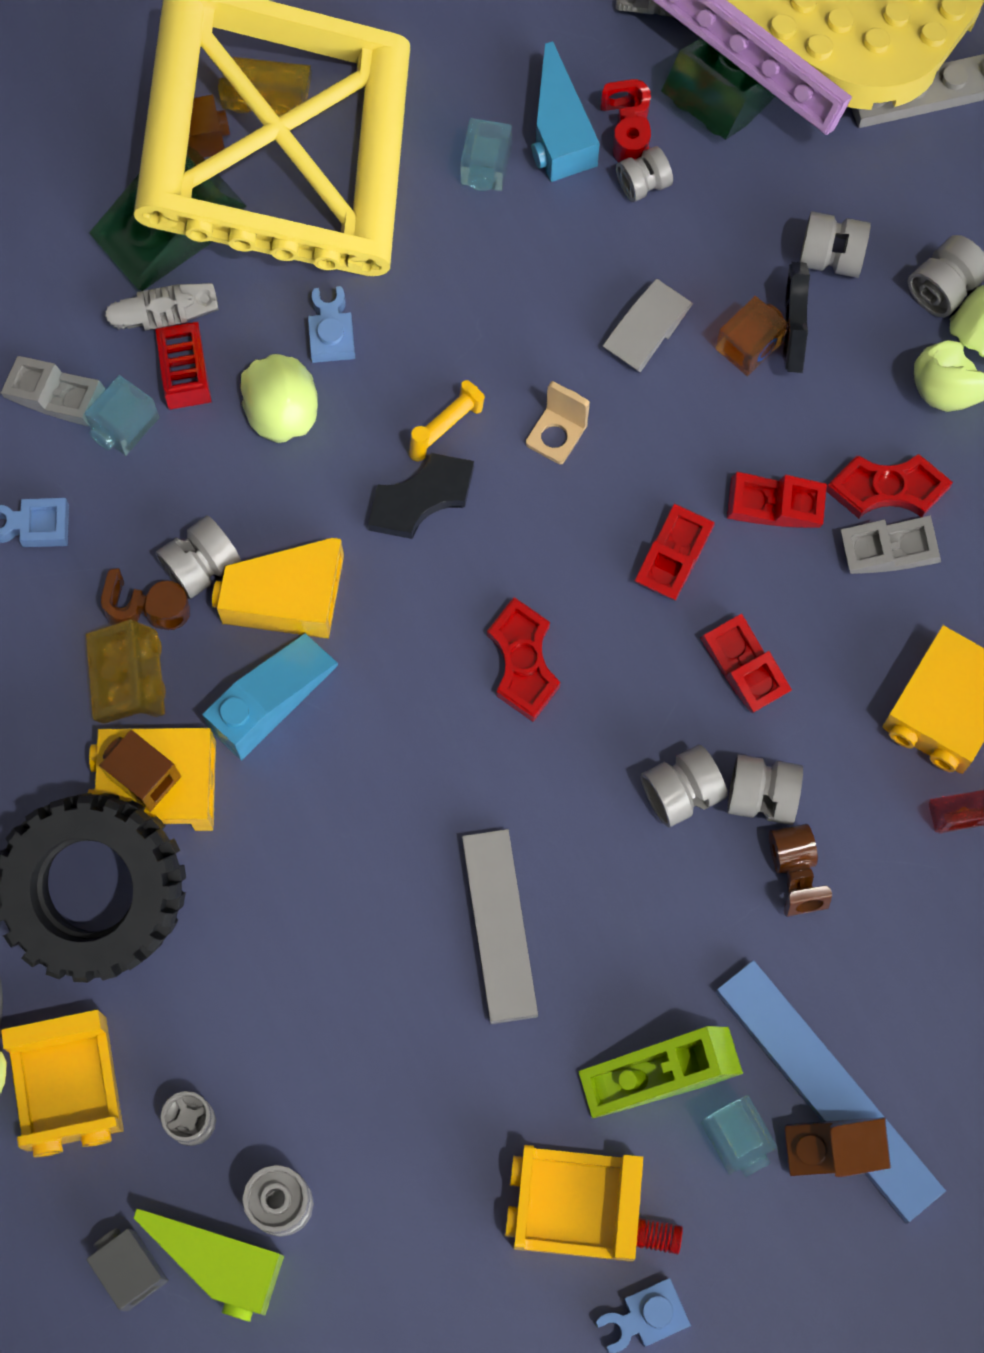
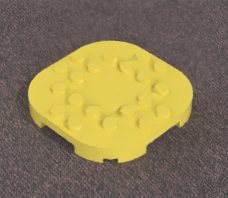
[727,0,984,110]

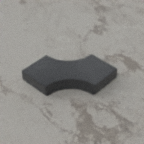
[783,262,810,373]
[368,453,474,539]

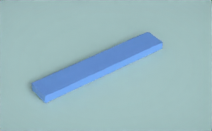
[716,960,946,1224]

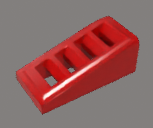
[155,322,212,410]

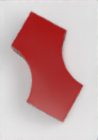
[826,454,953,519]
[487,597,561,722]

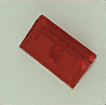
[929,790,984,834]

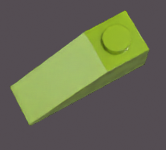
[579,1026,743,1118]
[134,1209,284,1322]

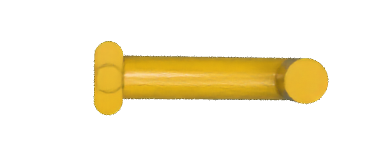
[409,380,485,462]

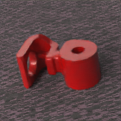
[600,79,651,162]

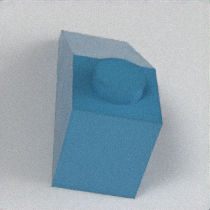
[531,41,600,182]
[202,633,338,761]

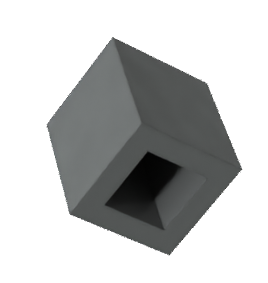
[86,1228,169,1312]

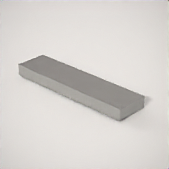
[462,829,538,1024]

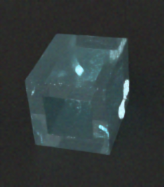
[461,118,512,191]
[85,375,160,456]
[701,1094,778,1178]

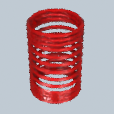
[636,1218,683,1255]

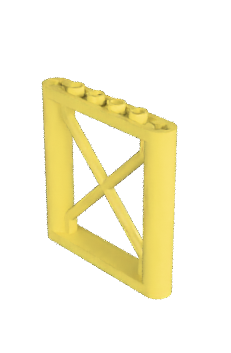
[134,0,410,276]

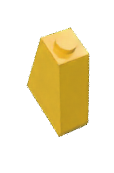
[212,538,344,639]

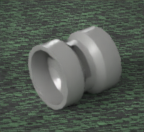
[616,146,673,202]
[161,1091,216,1146]

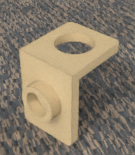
[526,381,590,465]

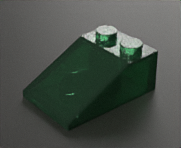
[661,38,776,140]
[89,146,247,291]

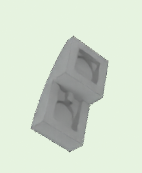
[603,279,693,373]
[1,356,106,426]
[841,515,941,574]

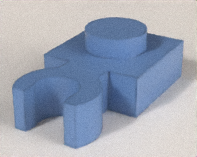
[308,286,355,363]
[0,498,69,547]
[595,1278,691,1353]

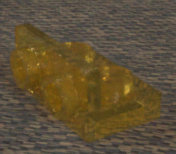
[218,57,312,117]
[86,620,166,724]

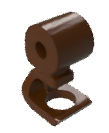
[101,568,190,630]
[769,824,832,917]

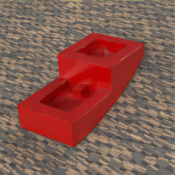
[727,471,827,528]
[635,503,715,601]
[700,613,792,713]

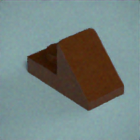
[785,1117,891,1177]

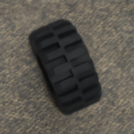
[0,793,186,983]

